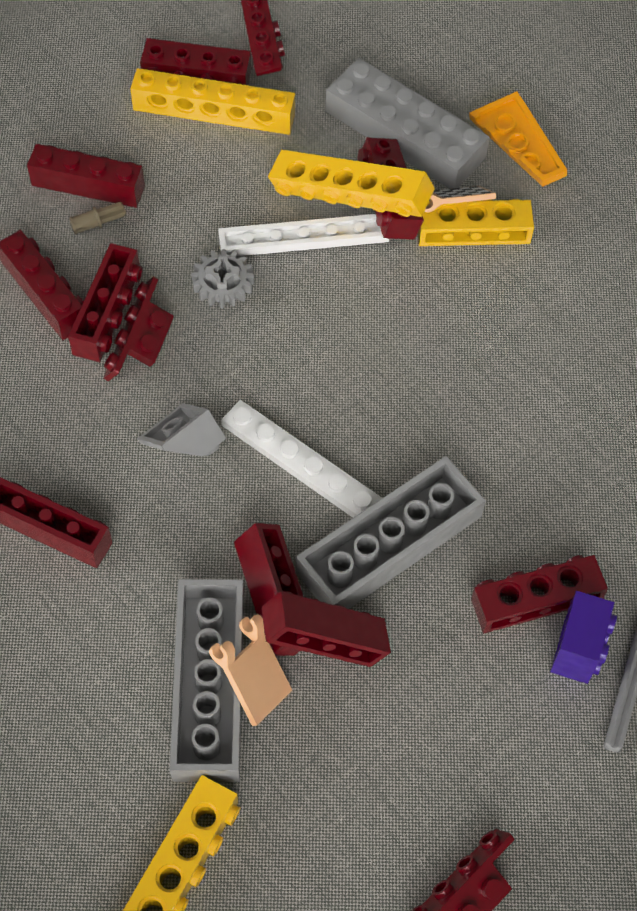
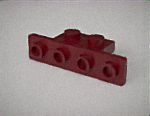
[241,0,285,76]
[103,276,174,382]
[412,829,514,911]

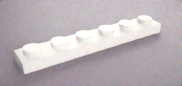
[218,214,389,256]
[221,400,382,518]

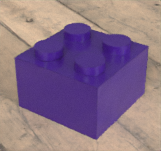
[550,591,617,684]

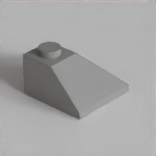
[137,403,226,457]

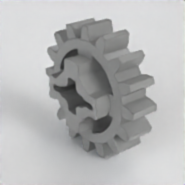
[191,249,254,308]

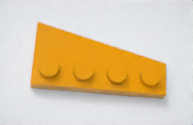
[469,91,567,187]

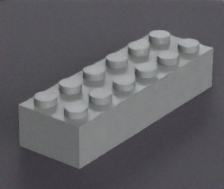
[325,58,490,189]
[296,456,486,609]
[169,579,244,782]

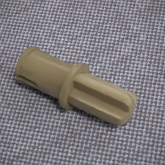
[69,202,126,235]

